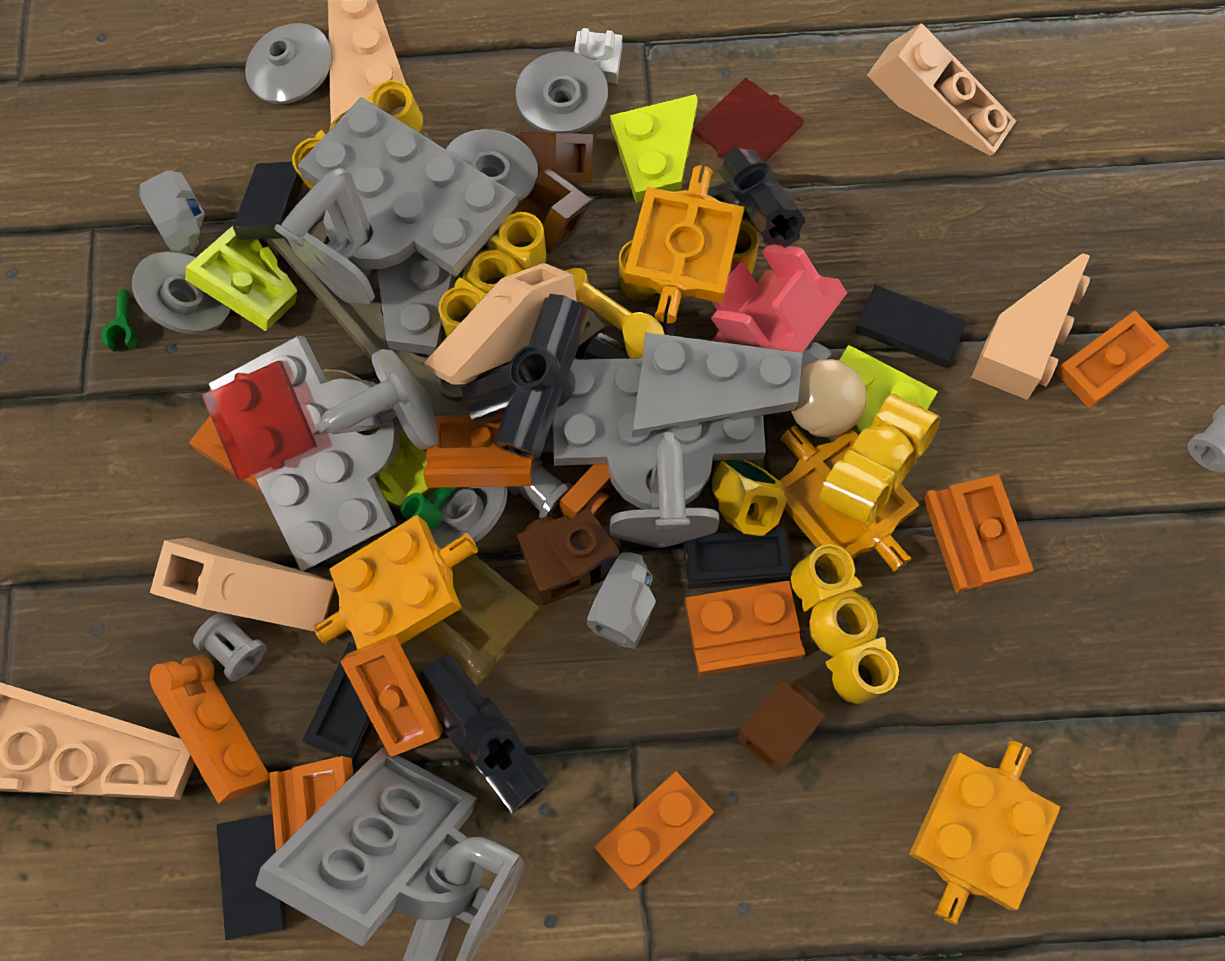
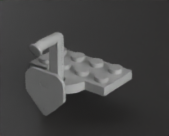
[274,97,518,304]
[209,336,438,571]
[553,358,766,548]
[255,747,525,961]

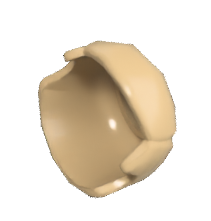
[791,359,866,437]

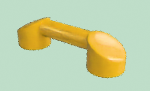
[566,268,665,358]

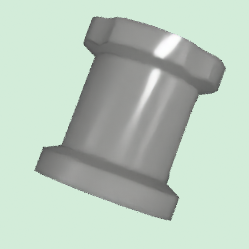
[1187,405,1225,472]
[507,458,574,519]
[193,612,267,681]

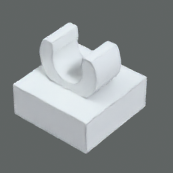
[574,28,622,84]

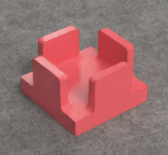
[711,244,847,353]

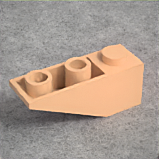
[867,23,1016,156]
[971,253,1090,400]
[424,263,577,385]
[150,537,335,632]

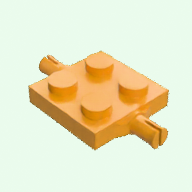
[624,165,745,324]
[779,425,919,572]
[314,515,478,649]
[909,741,1061,925]

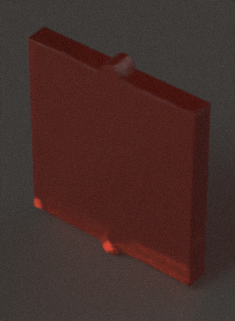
[693,77,804,162]
[202,361,318,481]

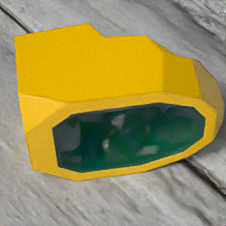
[711,460,787,536]

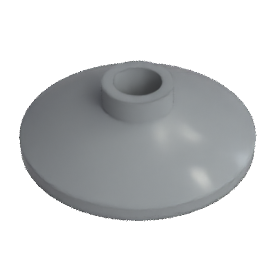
[245,23,332,104]
[515,51,608,133]
[446,129,538,202]
[132,252,231,334]
[430,487,507,548]

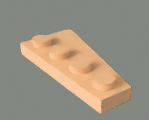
[328,0,423,134]
[0,682,195,800]

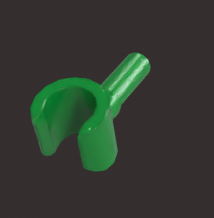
[101,289,140,352]
[400,487,458,529]

